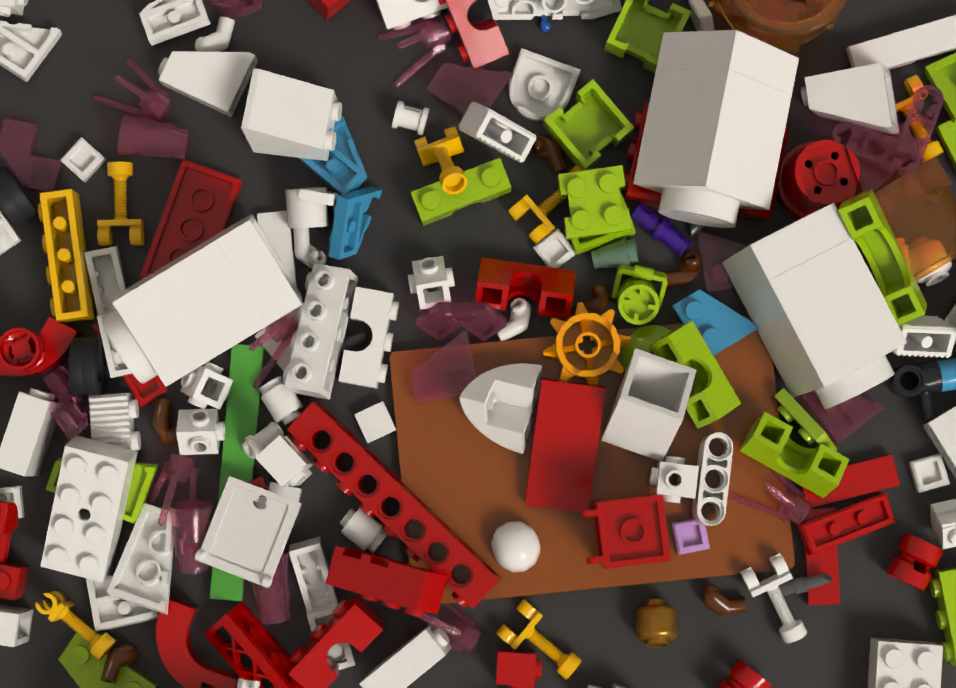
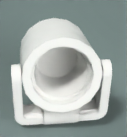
[285,187,339,229]

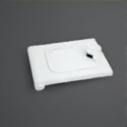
[195,476,302,588]

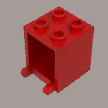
[581,493,671,569]

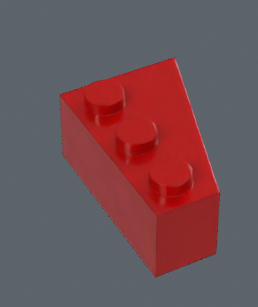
[325,546,447,618]

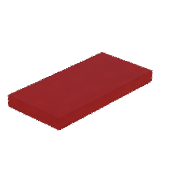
[139,159,243,279]
[525,378,606,512]

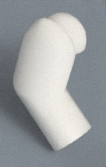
[195,17,235,52]
[293,228,327,269]
[495,298,531,341]

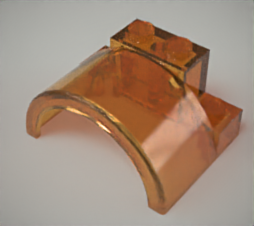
[708,0,847,56]
[854,157,956,286]

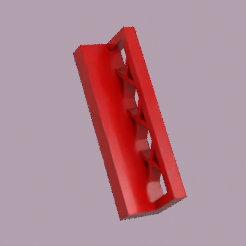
[204,601,303,688]

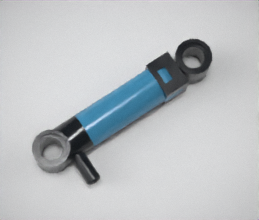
[888,358,956,421]

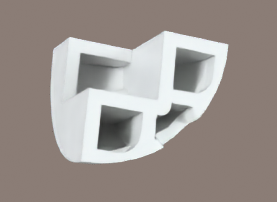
[459,363,542,454]

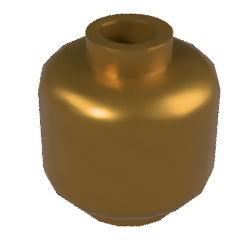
[635,599,678,648]

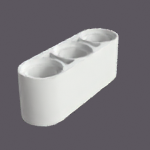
[692,432,733,526]

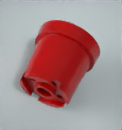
[776,140,860,220]

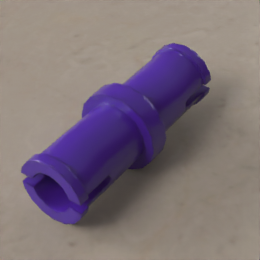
[631,202,693,257]

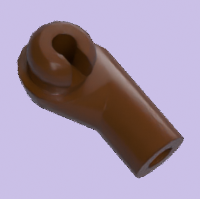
[529,135,568,174]
[664,252,702,287]
[571,283,612,317]
[152,399,178,446]
[702,584,747,616]
[101,644,138,684]

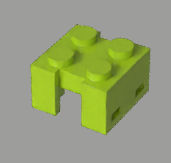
[604,0,691,73]
[543,79,634,171]
[557,165,632,240]

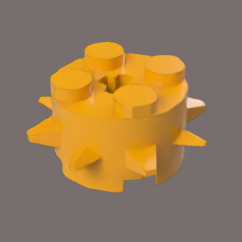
[543,302,631,385]

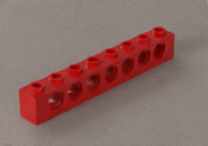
[287,401,503,609]

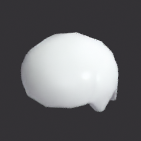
[491,521,541,573]

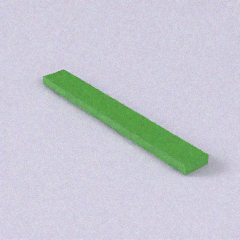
[210,344,265,601]

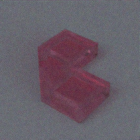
[0,118,62,192]
[416,302,507,342]
[43,365,89,440]

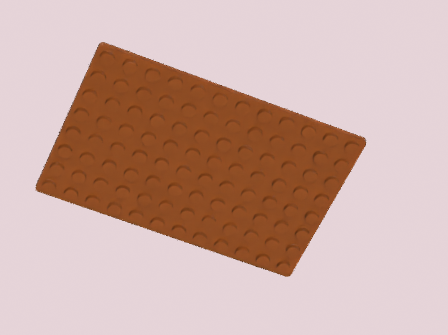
[389,316,795,604]

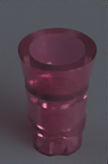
[117,112,190,159]
[168,499,214,574]
[251,551,291,624]

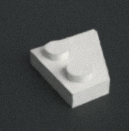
[139,0,211,46]
[0,21,62,82]

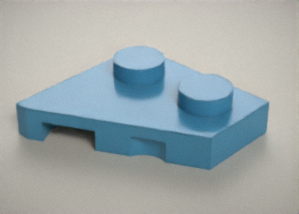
[299,115,368,195]
[329,186,382,260]
[671,289,758,356]

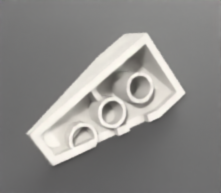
[488,0,622,20]

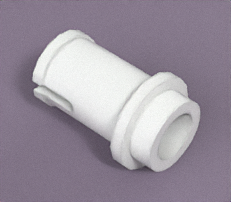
[242,422,284,459]

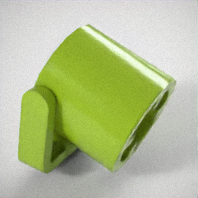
[611,265,667,325]

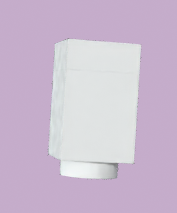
[633,30,799,228]
[722,203,907,409]
[102,213,302,387]

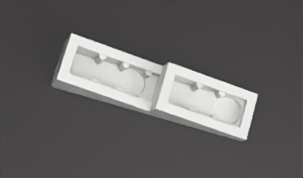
[846,15,956,70]
[84,245,132,378]
[289,536,355,670]

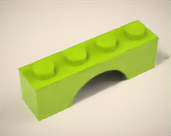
[838,189,927,326]

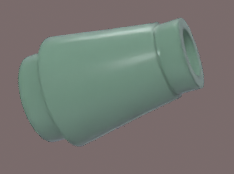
[591,237,639,269]

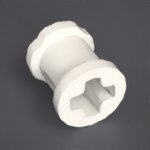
[392,100,429,135]

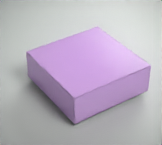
[671,519,710,555]

